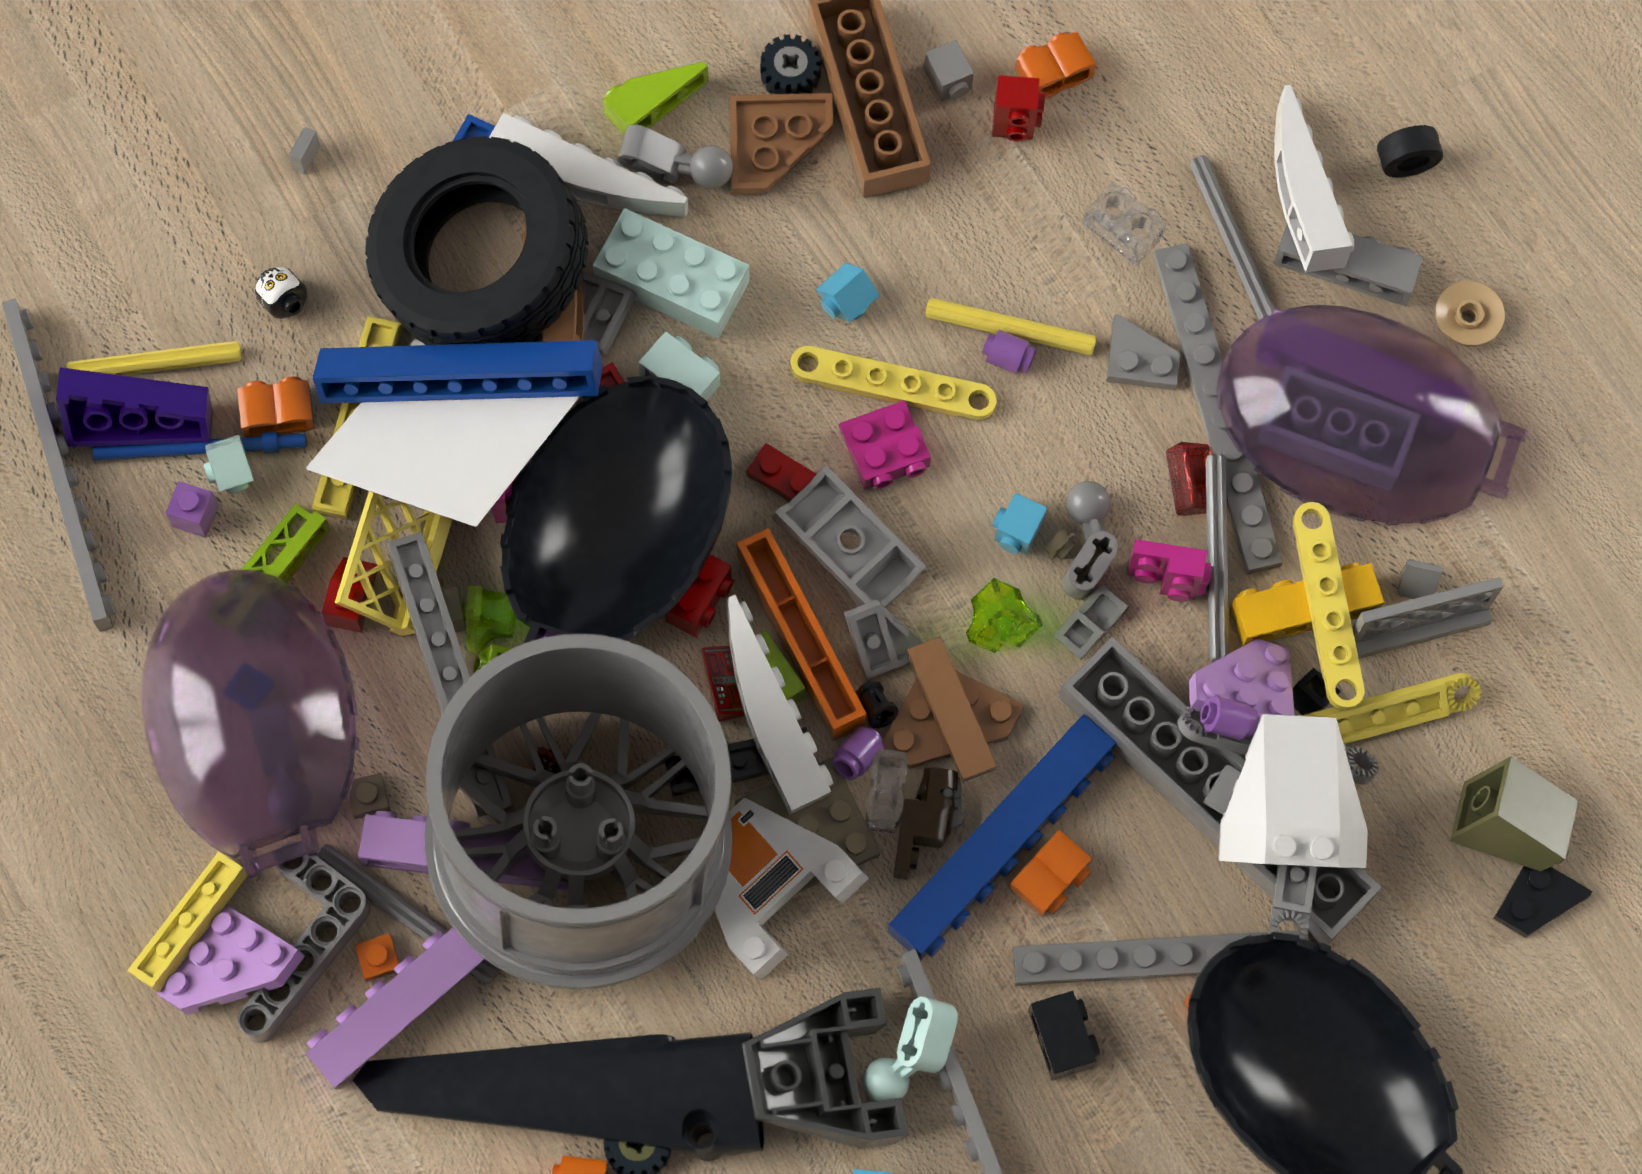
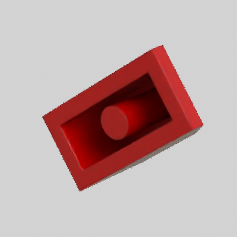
[322,557,378,633]

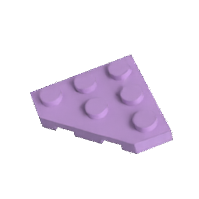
[1189,639,1295,722]
[156,905,305,1015]

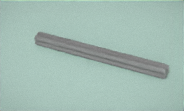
[1190,155,1275,332]
[1206,454,1229,662]
[316,844,499,984]

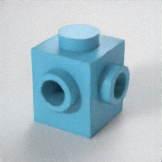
[816,263,880,322]
[992,493,1047,555]

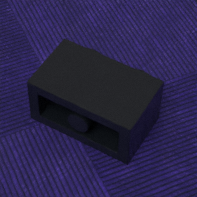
[1028,991,1100,1081]

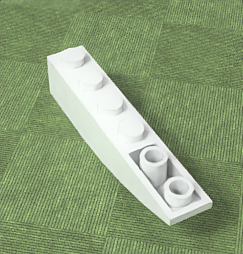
[1274,85,1354,272]
[489,113,689,217]
[727,595,834,815]

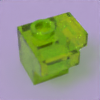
[966,578,1043,653]
[462,586,515,654]

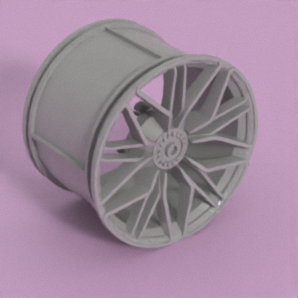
[425,634,732,989]

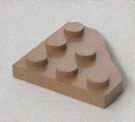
[730,93,833,195]
[881,670,1025,769]

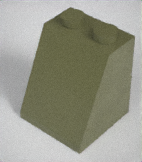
[1450,756,1578,871]

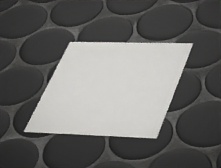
[306,338,580,527]

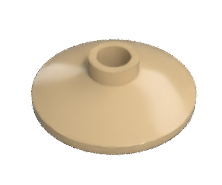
[1435,281,1505,347]

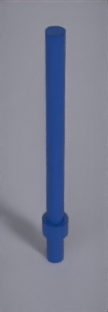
[93,432,307,461]

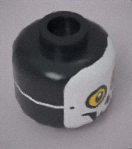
[255,267,308,319]

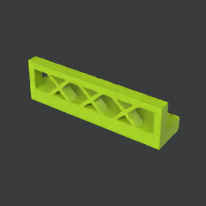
[206,503,330,639]

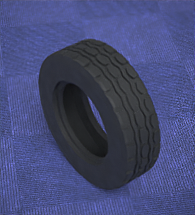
[365,136,589,345]

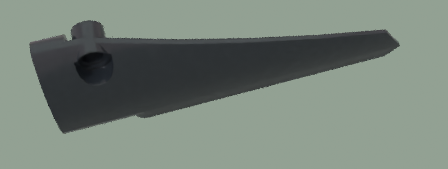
[353,1033,764,1161]

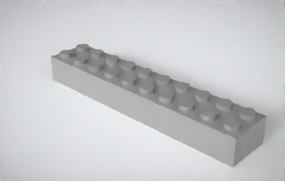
[1059,637,1382,945]

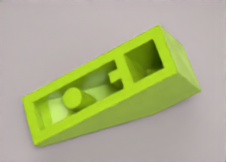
[603,61,709,135]

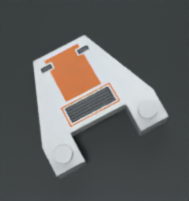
[714,797,870,980]

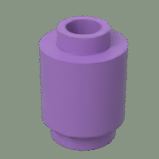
[982,330,1037,374]
[1200,696,1259,740]
[832,726,884,780]

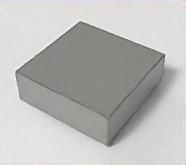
[289,127,320,174]

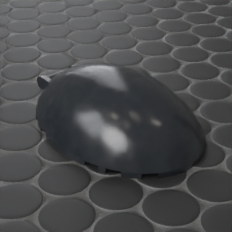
[500,376,732,643]
[1187,932,1464,1174]

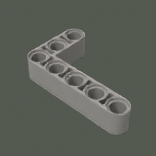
[238,842,370,1043]

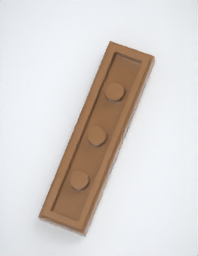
[907,636,997,783]

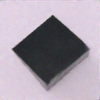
[1292,668,1341,715]

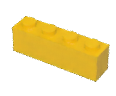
[1230,562,1384,646]

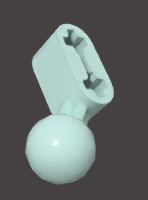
[863,997,958,1101]

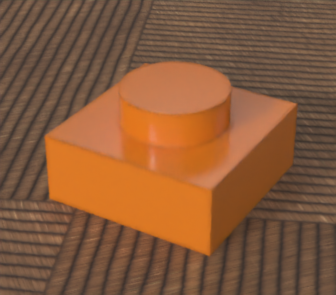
[354,933,399,982]

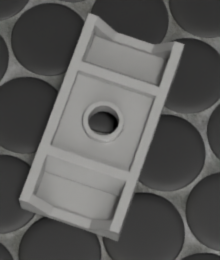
[773,465,926,608]

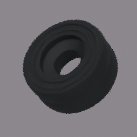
[1377,125,1443,178]

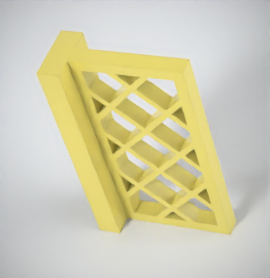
[335,491,453,636]

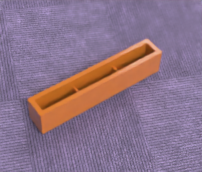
[736,528,866,741]

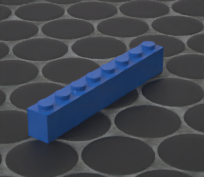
[312,340,603,403]
[887,714,1116,961]

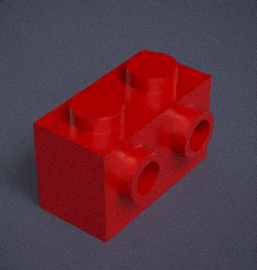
[992,75,1045,142]
[665,554,734,638]

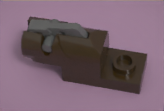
[893,767,962,880]

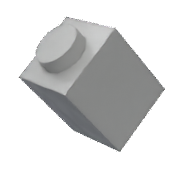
[924,40,974,101]

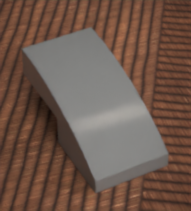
[1054,583,1129,659]

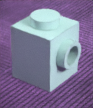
[203,435,254,493]

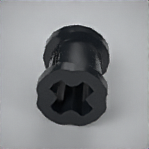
[855,680,899,729]

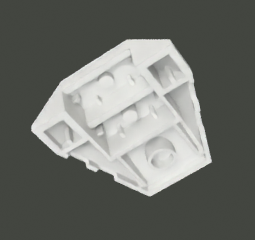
[1218,714,1368,868]

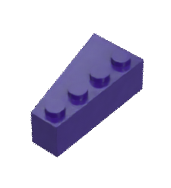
[56,367,213,447]

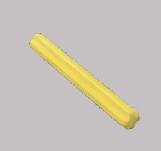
[926,298,1096,355]
[66,341,242,376]

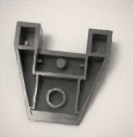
[742,988,909,1149]

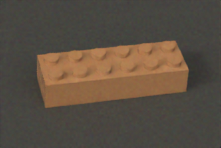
[809,0,931,198]

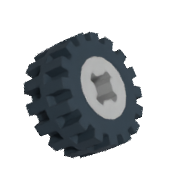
[760,34,821,94]

